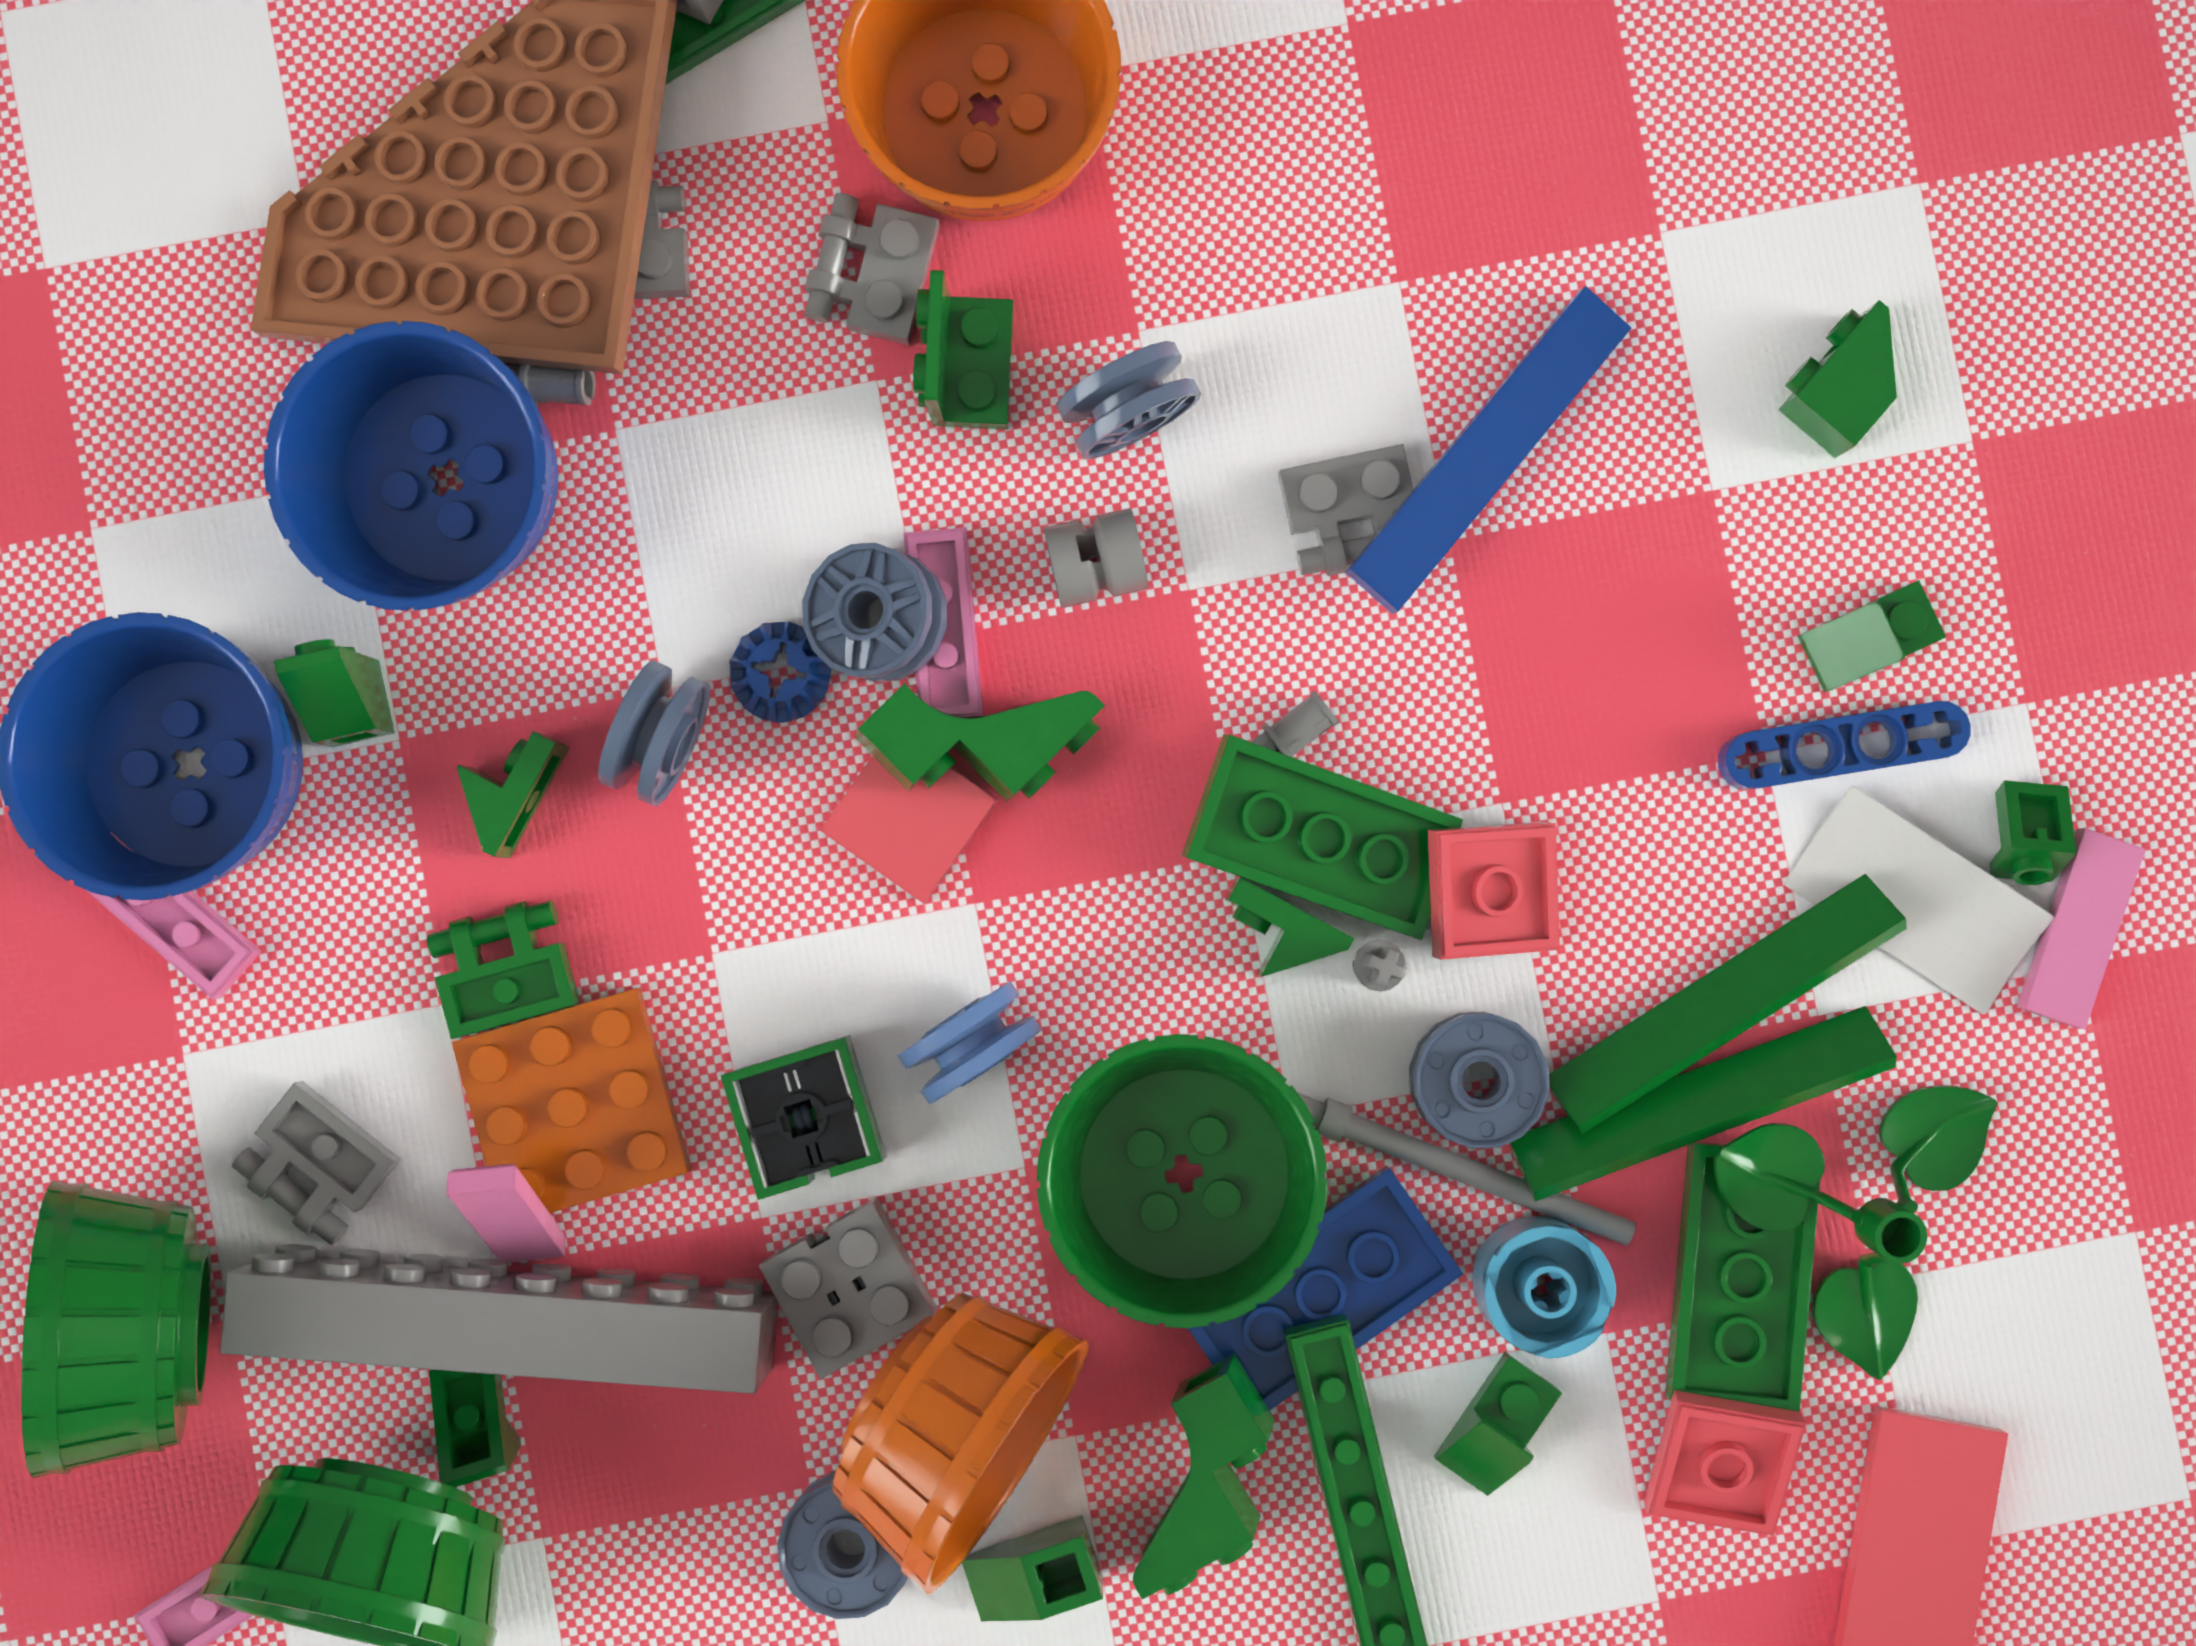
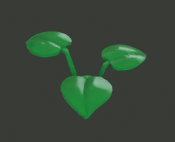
[1714,1085,1998,1380]

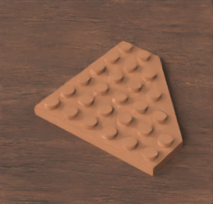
[251,0,677,375]

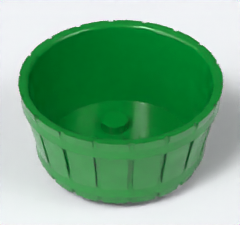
[1037,1034,1328,1328]
[21,1181,211,1478]
[199,1458,506,1646]

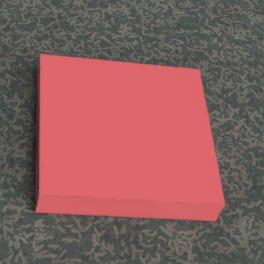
[820,756,998,904]
[1428,822,1560,960]
[1644,1390,1806,1536]

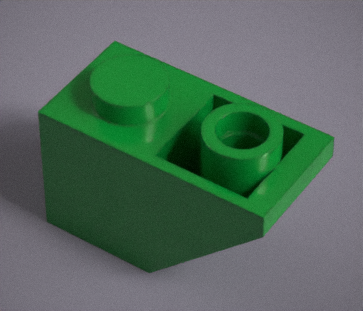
[1778,300,1897,458]
[274,639,395,747]
[962,1515,1103,1622]

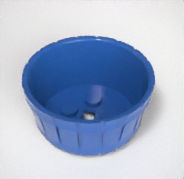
[264,321,559,611]
[0,612,303,900]

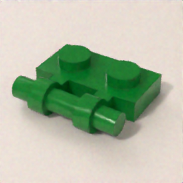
[427,900,580,1039]

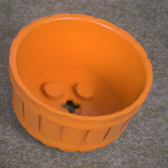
[836,0,1121,222]
[832,1293,1089,1594]

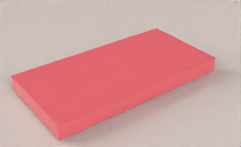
[1834,1405,2008,1646]

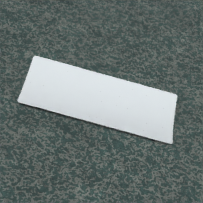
[1784,786,2054,1014]

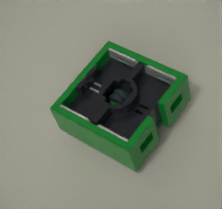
[720,1035,887,1200]

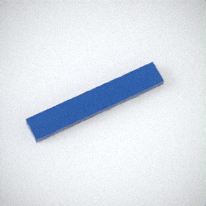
[1345,286,1632,614]

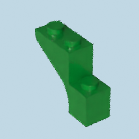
[855,683,1105,802]
[1133,1353,1275,1600]

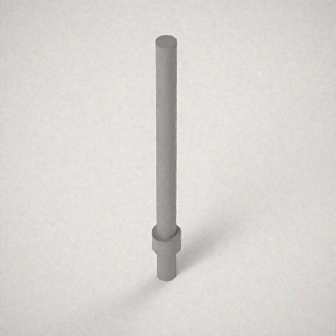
[1297,1092,1636,1246]

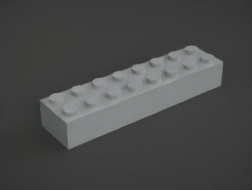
[220,1244,779,1394]

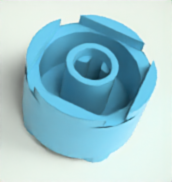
[1472,1216,1616,1359]

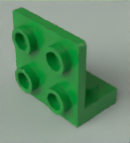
[913,270,1014,430]

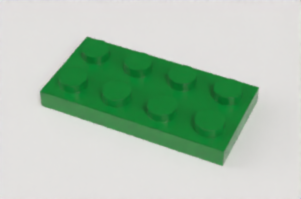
[1181,734,1463,940]
[1665,1142,1820,1412]

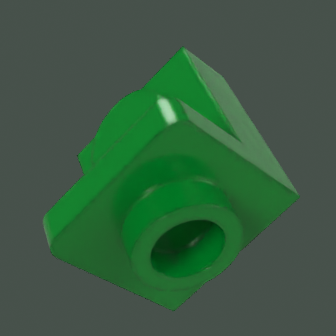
[1989,780,2076,885]

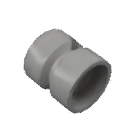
[1043,508,1148,608]

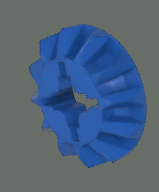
[729,621,831,723]

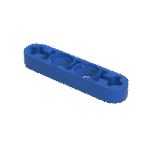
[1718,701,1971,790]

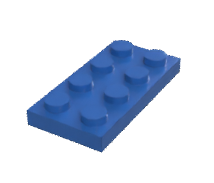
[1187,1165,1463,1410]

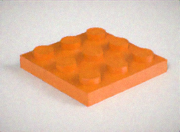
[451,987,692,1213]

